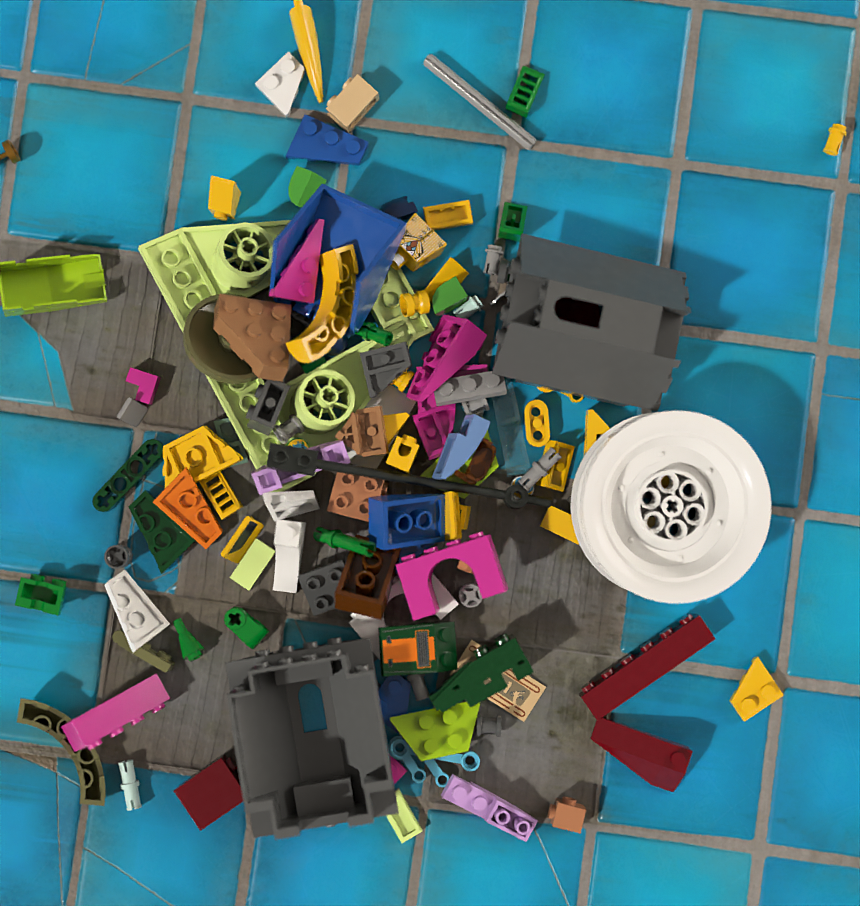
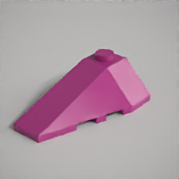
[406,314,487,403]

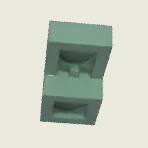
[214,417,249,467]

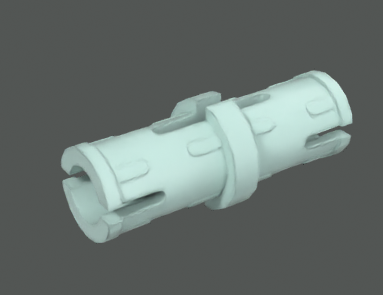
[118,759,142,811]

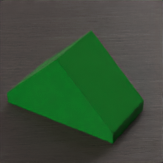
[498,202,527,242]

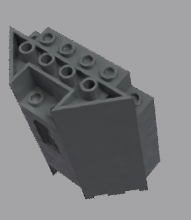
[492,233,691,411]
[225,637,399,840]

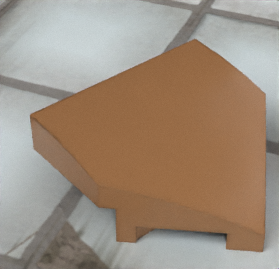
[335,406,389,457]

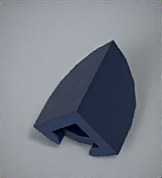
[379,196,418,221]

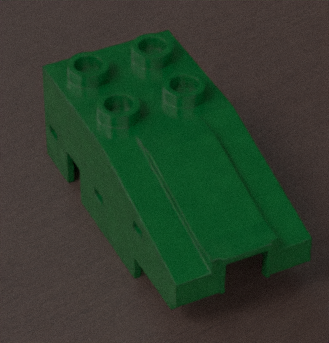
[429,633,534,712]

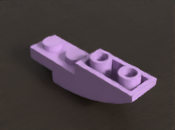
[441,774,538,842]

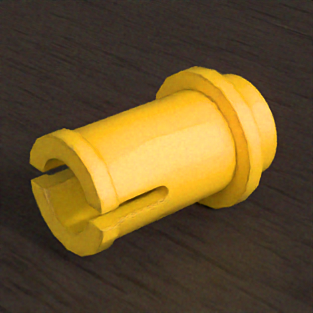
[823,124,847,156]

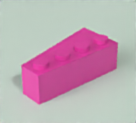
[61,673,170,752]

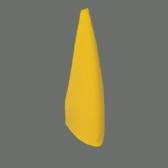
[289,0,323,103]

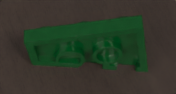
[129,490,196,574]

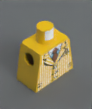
[391,213,447,271]

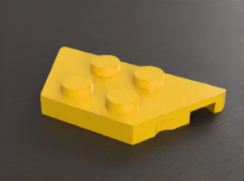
[162,426,244,488]

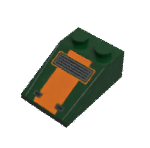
[378,621,458,676]

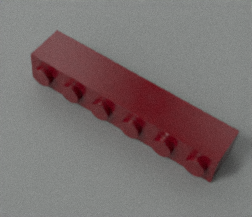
[579,613,715,721]

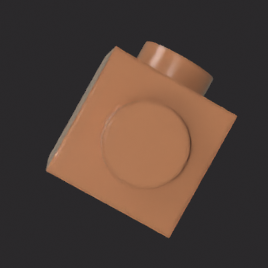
[548,796,586,834]

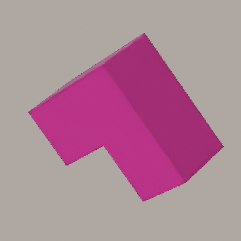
[126,367,161,405]

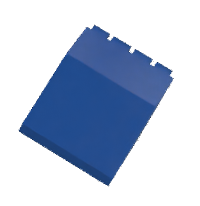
[270,184,407,338]

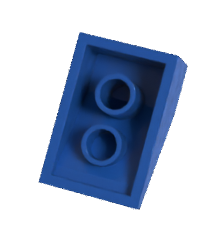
[369,494,445,550]

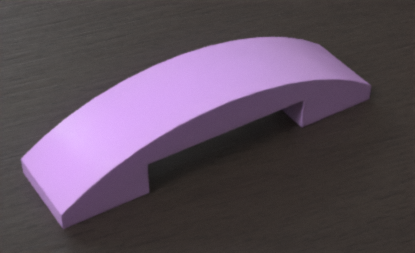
[251,440,351,495]

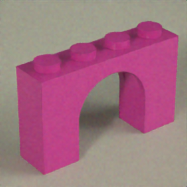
[396,531,508,621]

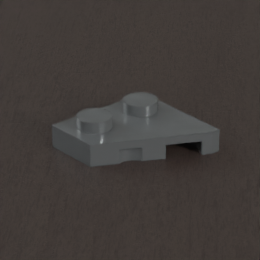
[360,342,412,398]

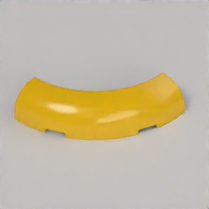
[286,244,358,363]

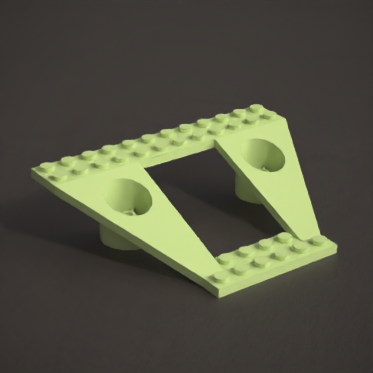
[138,220,434,492]

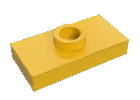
[423,200,473,231]

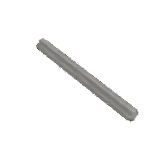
[423,54,536,150]

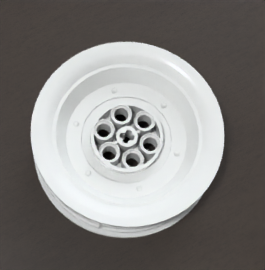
[570,411,771,603]

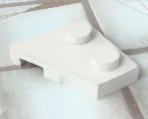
[255,51,305,118]
[262,490,320,522]

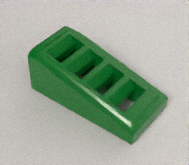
[505,66,545,118]

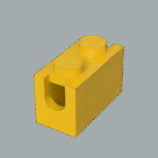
[386,434,420,473]

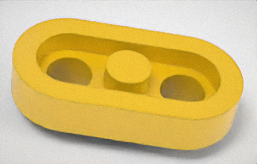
[524,400,550,447]

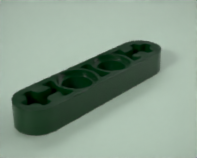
[92,439,164,512]

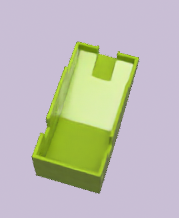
[0,254,107,317]

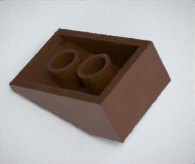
[335,534,402,620]

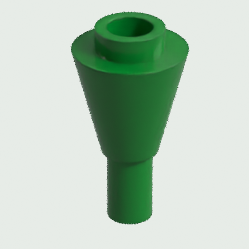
[173,618,205,662]

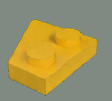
[729,656,784,722]

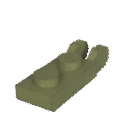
[112,629,176,673]

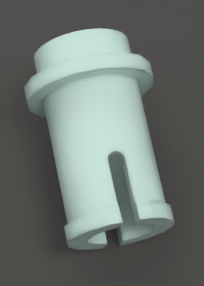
[453,295,484,319]

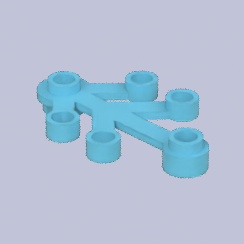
[388,735,480,787]

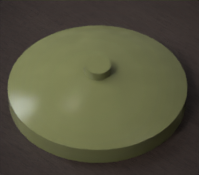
[183,293,258,384]

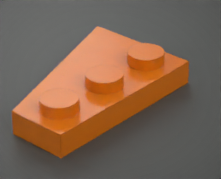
[153,467,223,549]

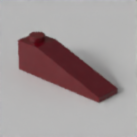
[590,717,693,793]

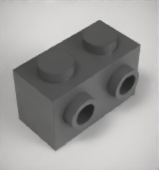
[245,380,290,436]

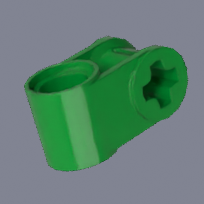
[224,607,270,650]

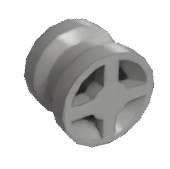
[459,583,482,608]

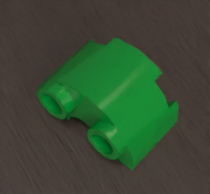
[15,574,67,616]

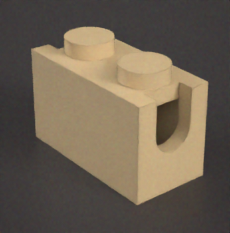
[326,74,379,133]

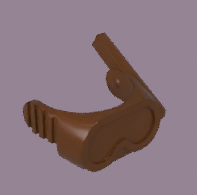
[455,438,496,485]

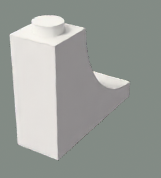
[273,520,306,593]

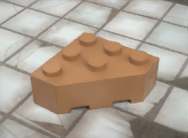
[213,294,291,381]

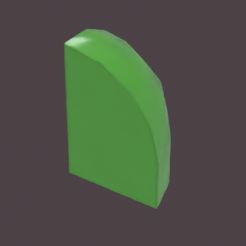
[288,166,327,207]
[432,276,468,316]

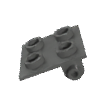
[297,559,345,616]

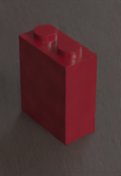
[174,754,243,831]

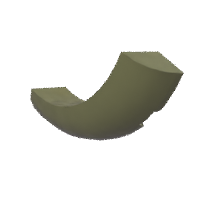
[17,698,105,806]

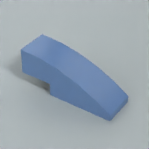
[432,414,491,479]

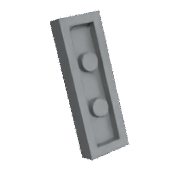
[434,371,507,406]

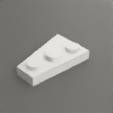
[104,570,170,653]

